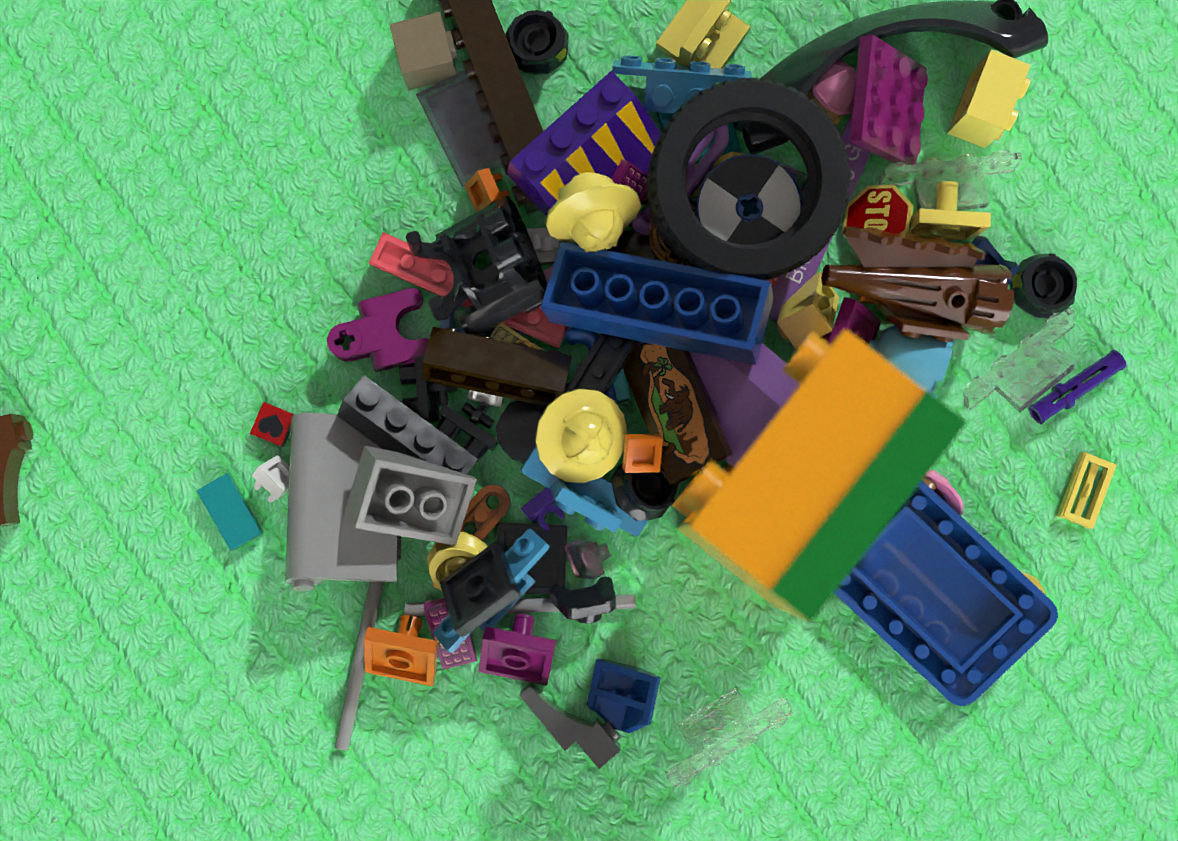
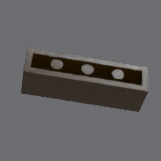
[422,327,572,407]

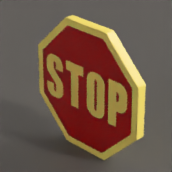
[842,185,914,234]

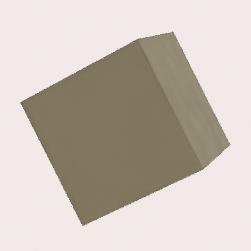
[389,12,458,90]

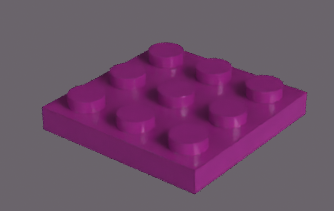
[850,35,928,169]

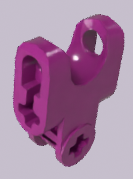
[327,288,429,372]

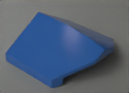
[587,659,661,733]

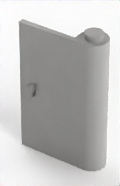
[285,413,397,591]

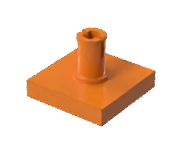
[364,615,438,687]

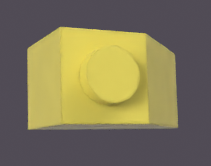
[777,271,839,349]

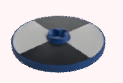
[696,154,802,245]

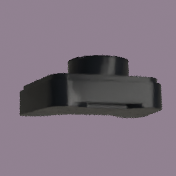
[549,577,616,623]

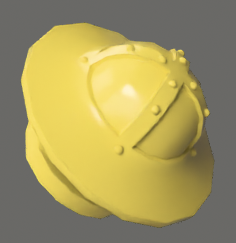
[545,172,641,252]
[535,389,628,483]

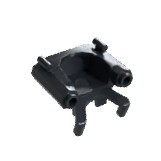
[406,196,547,336]

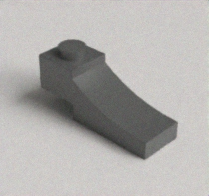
[519,683,621,769]

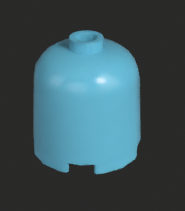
[869,325,954,397]

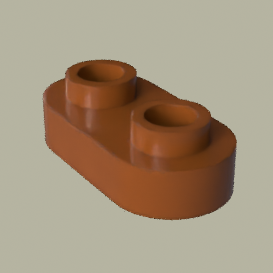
[460,485,511,541]

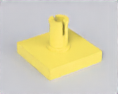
[909,181,991,241]

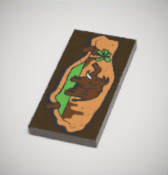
[623,342,733,485]

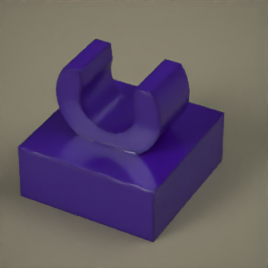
[520,487,565,531]

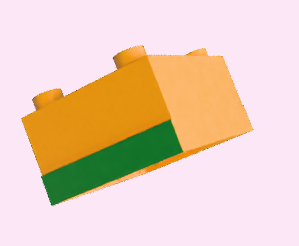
[672,329,967,623]

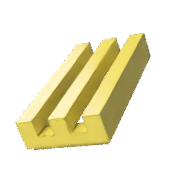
[1056,452,1117,529]

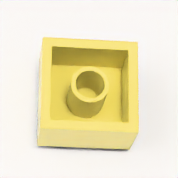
[947,49,1031,148]

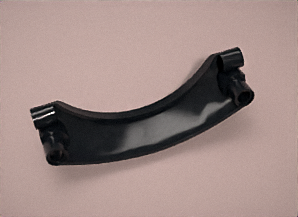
[733,0,1048,154]

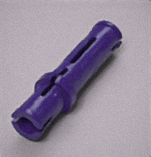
[1028,350,1127,424]

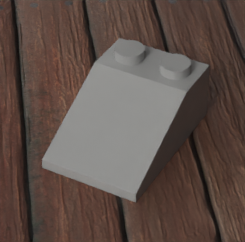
[344,445,477,546]

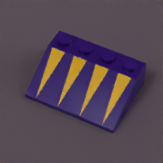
[507,70,661,245]

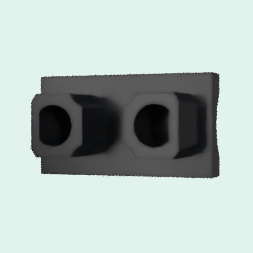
[399,357,457,422]
[436,401,498,463]

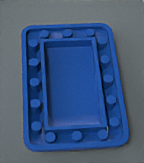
[834,480,1058,706]

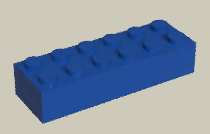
[541,242,774,365]

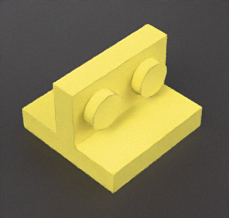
[656,0,751,69]

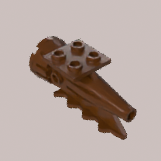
[821,226,1014,343]

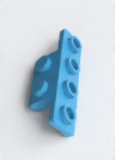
[612,55,751,114]
[521,444,649,537]
[433,528,550,653]

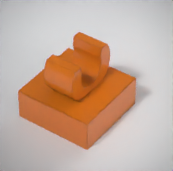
[464,168,510,212]
[622,434,663,473]

